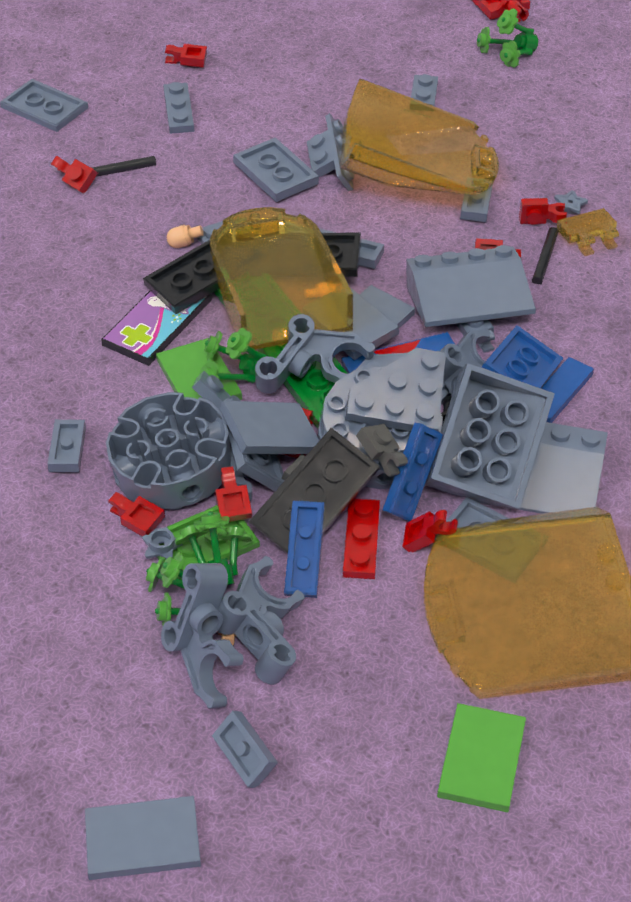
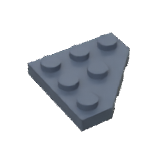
[345,348,446,431]

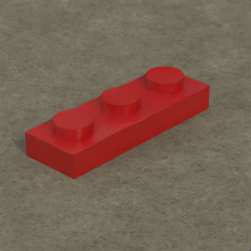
[343,498,380,579]

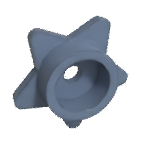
[554,190,588,214]
[142,527,183,559]

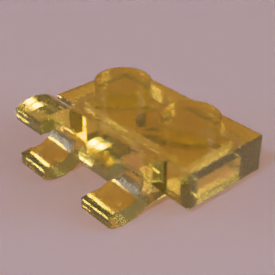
[557,208,619,256]

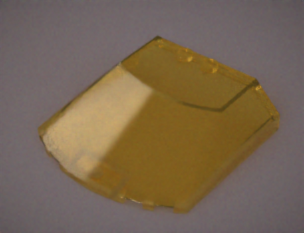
[340,79,499,195]
[424,507,631,699]

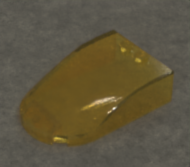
[210,207,353,350]

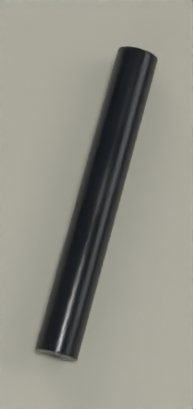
[91,156,156,177]
[532,227,559,285]

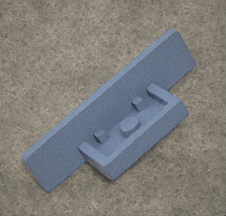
[307,113,354,191]

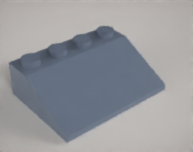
[406,245,536,327]
[425,363,555,510]
[472,422,608,523]

